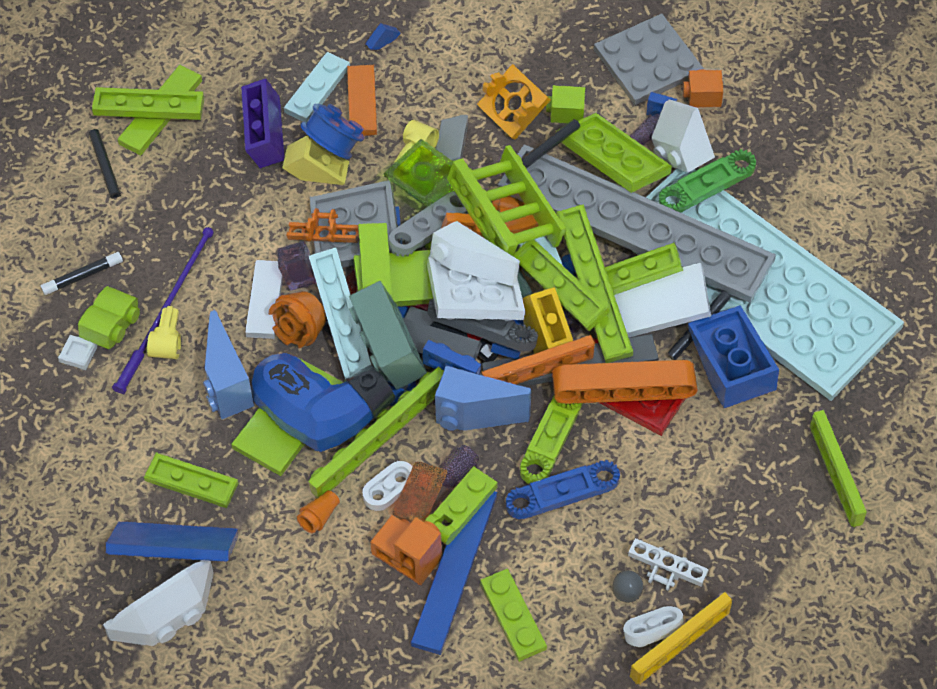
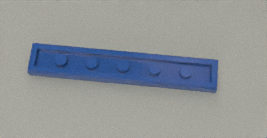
[411,491,497,655]

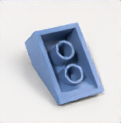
[203,310,254,419]
[435,366,531,431]

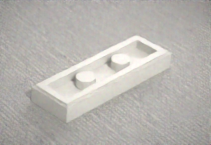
[245,260,285,339]

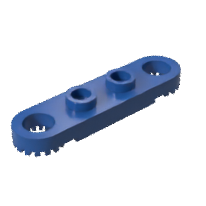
[506,460,620,519]

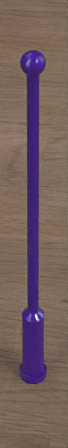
[112,227,214,395]

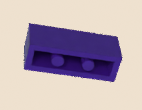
[241,78,285,168]

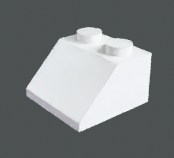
[651,99,715,172]

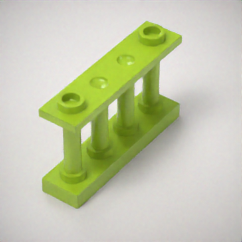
[447,145,566,256]

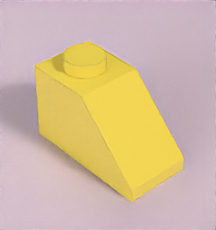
[282,135,349,185]

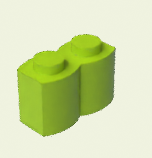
[78,286,140,349]

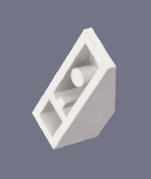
[430,221,520,286]

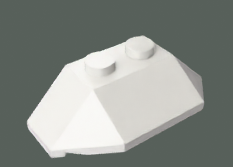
[103,560,214,646]

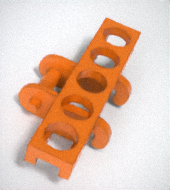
[286,208,359,243]

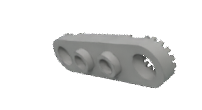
[388,192,469,256]

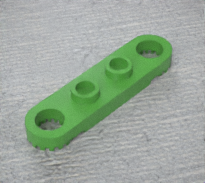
[658,149,756,213]

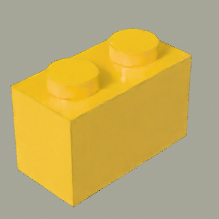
[522,287,573,354]

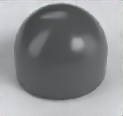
[612,570,643,603]

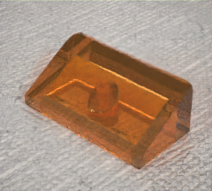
[392,462,447,522]

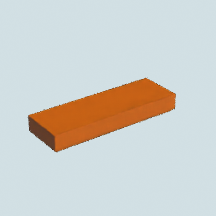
[347,65,377,136]

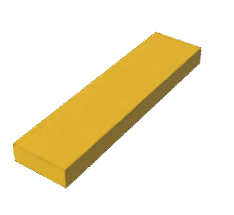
[630,592,732,685]

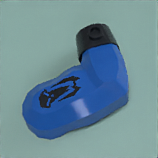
[251,353,395,452]

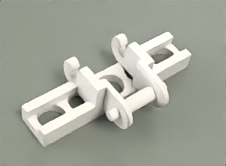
[628,538,708,591]

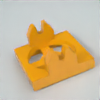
[477,64,551,140]

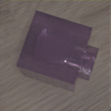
[278,241,317,291]

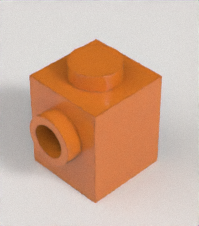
[683,69,723,107]

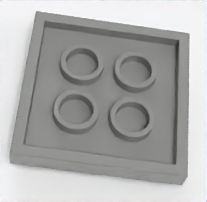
[594,14,704,105]
[310,180,400,268]

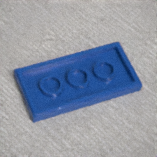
[106,521,238,562]

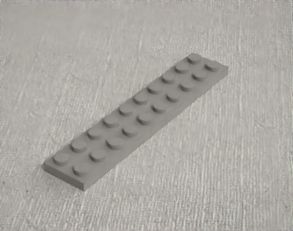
[498,144,776,303]

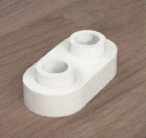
[363,461,416,511]
[623,606,684,647]

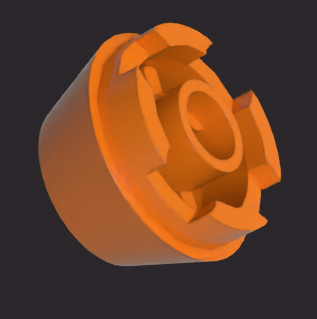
[269,291,326,348]

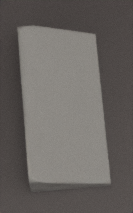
[433,115,468,168]

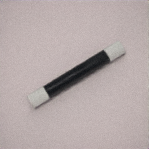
[40,252,123,295]

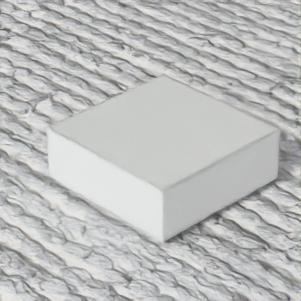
[58,335,97,370]

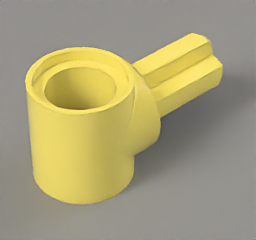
[394,120,439,171]
[147,306,181,359]

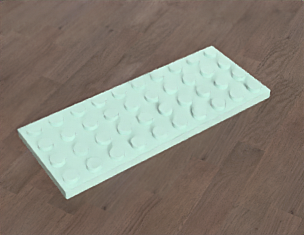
[633,169,904,401]

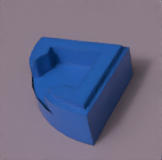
[366,23,401,50]

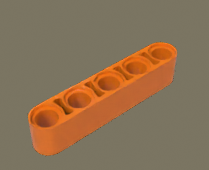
[552,360,698,404]

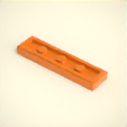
[481,335,595,385]

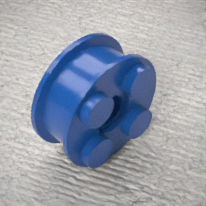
[300,104,364,159]

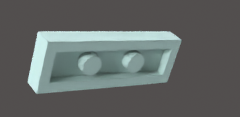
[284,52,350,122]

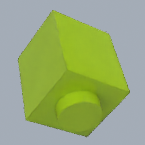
[546,85,585,123]

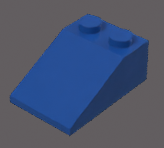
[688,305,779,408]

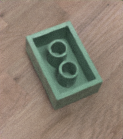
[349,281,427,390]

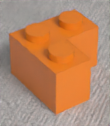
[370,515,442,585]

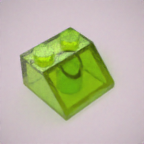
[384,139,455,206]

